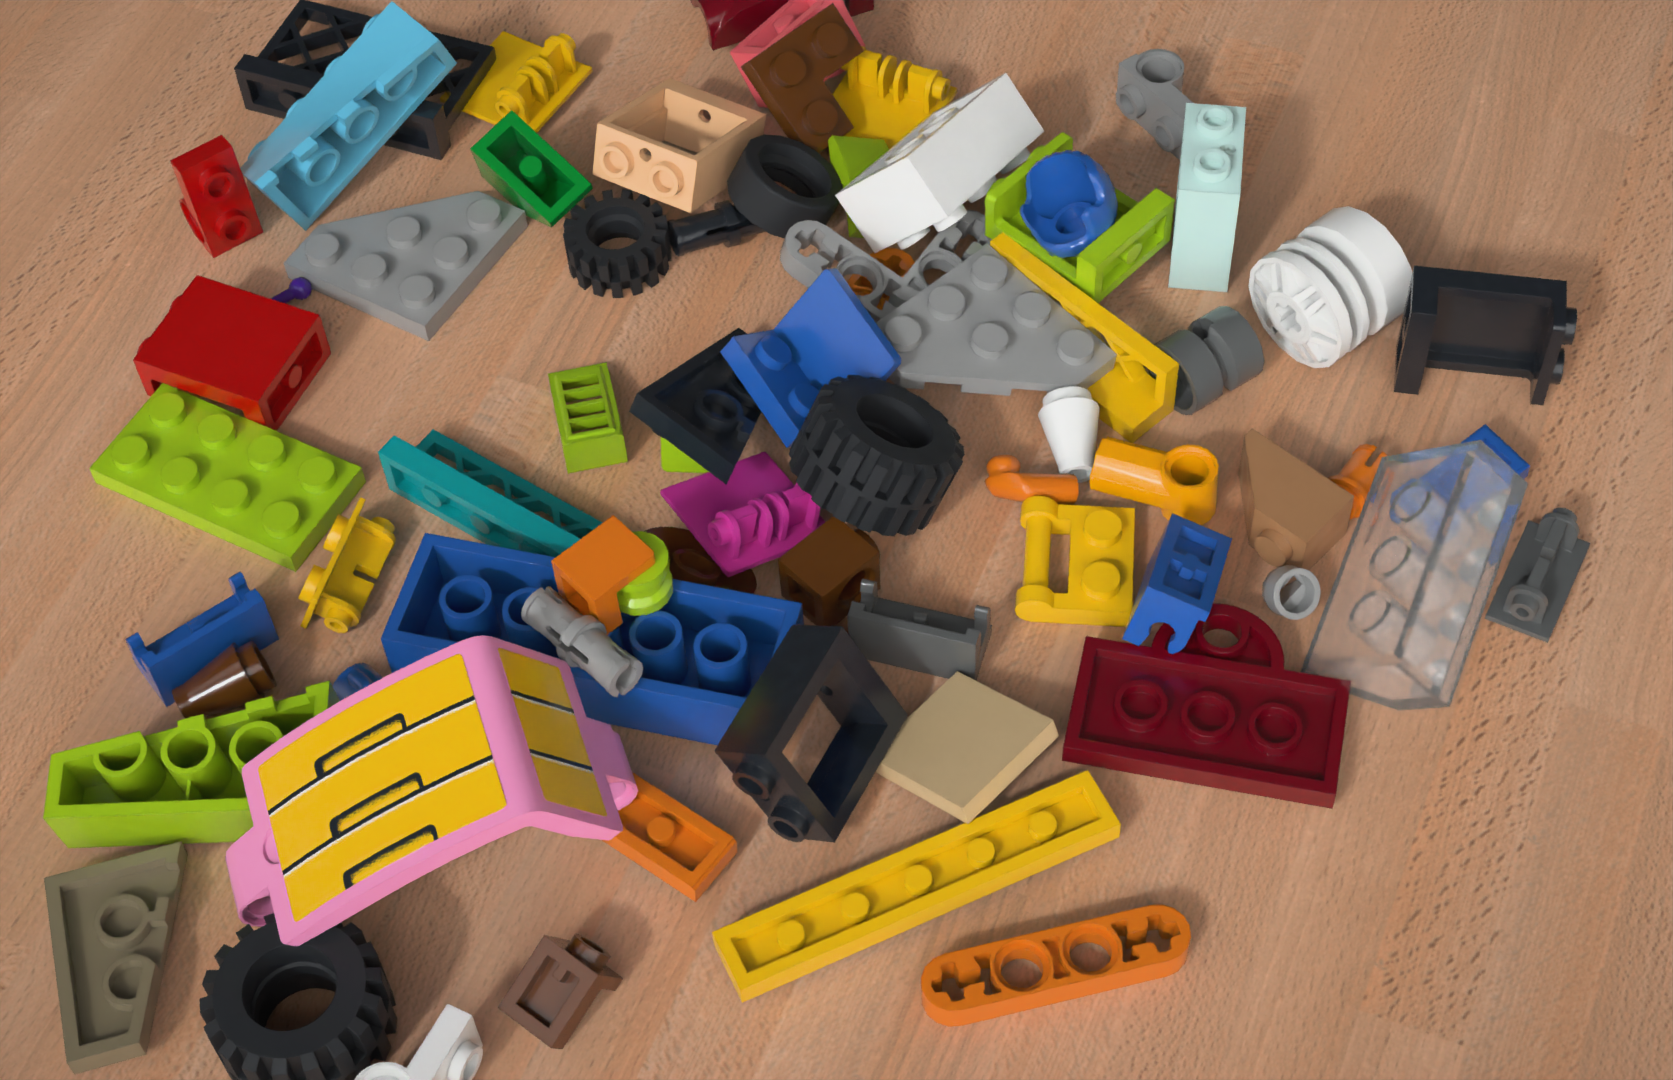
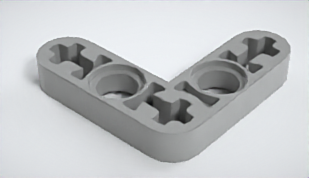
[780,210,991,322]

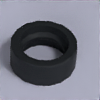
[727,134,843,239]

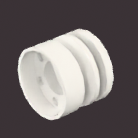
[1248,206,1412,368]

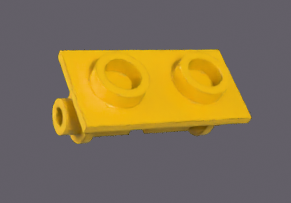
[298,497,396,633]

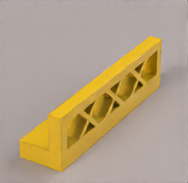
[990,232,1179,443]

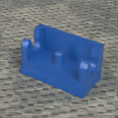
[1122,513,1232,654]
[125,571,279,707]

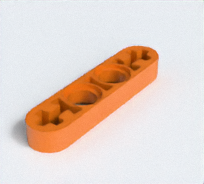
[921,904,1191,1027]

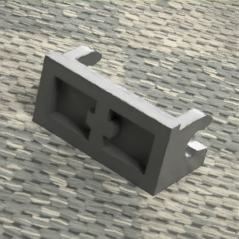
[847,579,992,680]

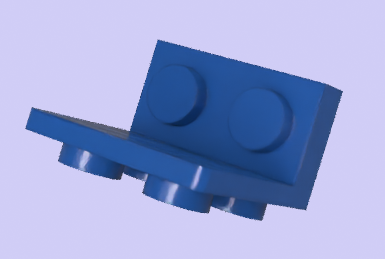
[720,268,901,448]

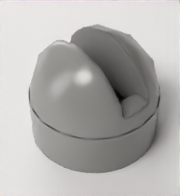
[1262,565,1321,620]

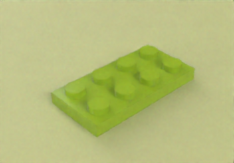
[89,383,366,572]

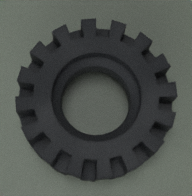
[563,189,672,298]

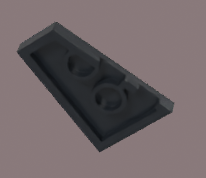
[629,328,761,485]

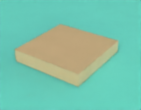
[876,671,1059,824]

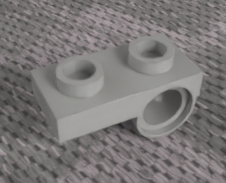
[1116,49,1193,160]

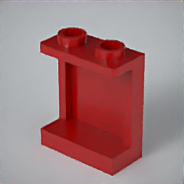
[133,275,331,431]

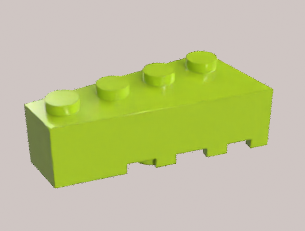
[43,680,340,848]

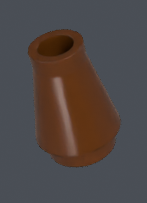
[172,640,277,718]

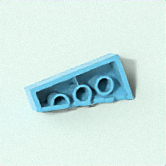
[240,1,457,231]

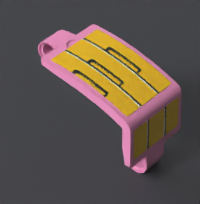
[225,635,638,946]

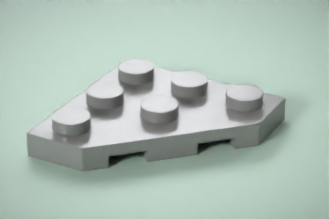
[284,191,528,341]
[876,244,1117,396]

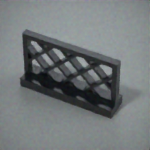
[234,0,496,160]

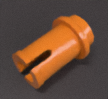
[1328,444,1391,520]

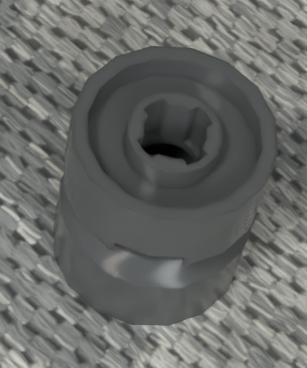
[1148,306,1264,415]

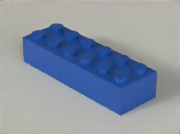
[381,533,804,745]

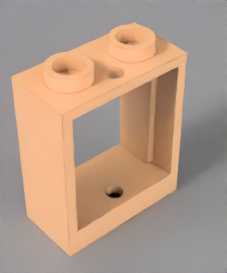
[592,78,766,213]

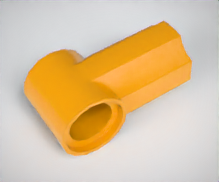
[1090,436,1219,526]

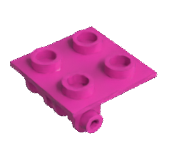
[660,451,825,577]

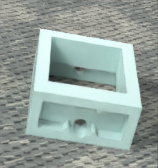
[1168,103,1246,292]

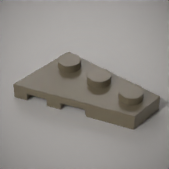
[44,841,188,1074]

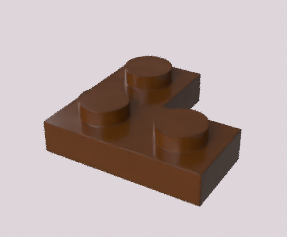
[741,3,864,153]

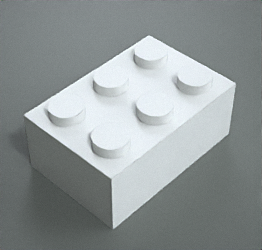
[835,73,1044,253]

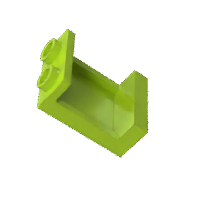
[984,132,1175,303]

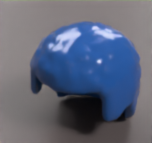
[1020,150,1118,258]

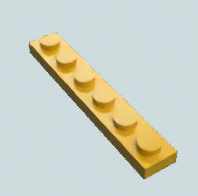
[712,770,1121,1003]

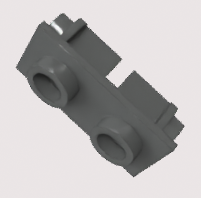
[1485,508,1590,643]

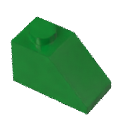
[470,110,593,228]

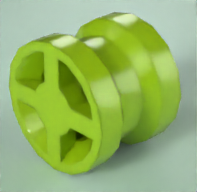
[617,531,673,616]

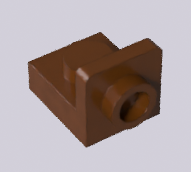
[498,934,623,1049]

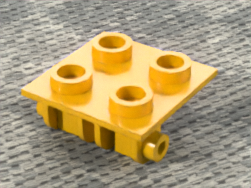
[440,31,593,133]
[832,46,957,149]

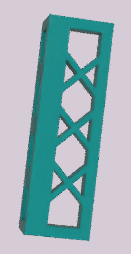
[378,429,603,557]

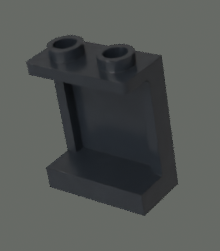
[1394,266,1577,406]

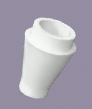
[1038,386,1100,483]

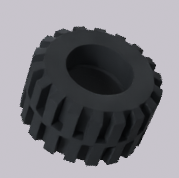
[789,375,965,537]
[200,913,397,1080]

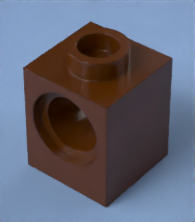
[778,516,881,626]

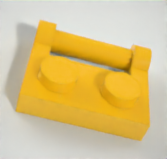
[1015,496,1135,627]

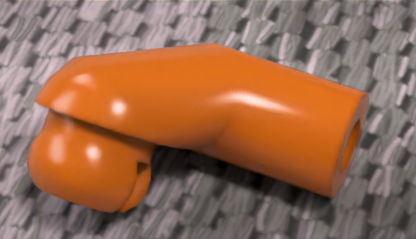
[984,455,1079,505]

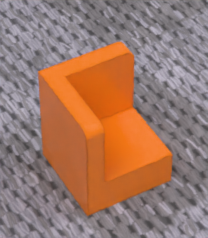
[551,515,655,635]

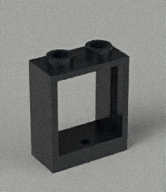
[714,625,908,843]

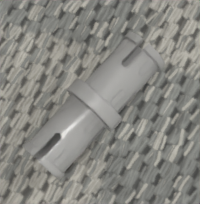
[521,587,643,697]

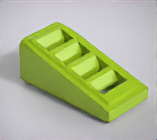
[548,362,628,474]

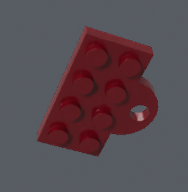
[1062,603,1351,809]

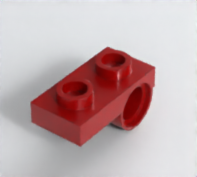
[170,135,263,258]

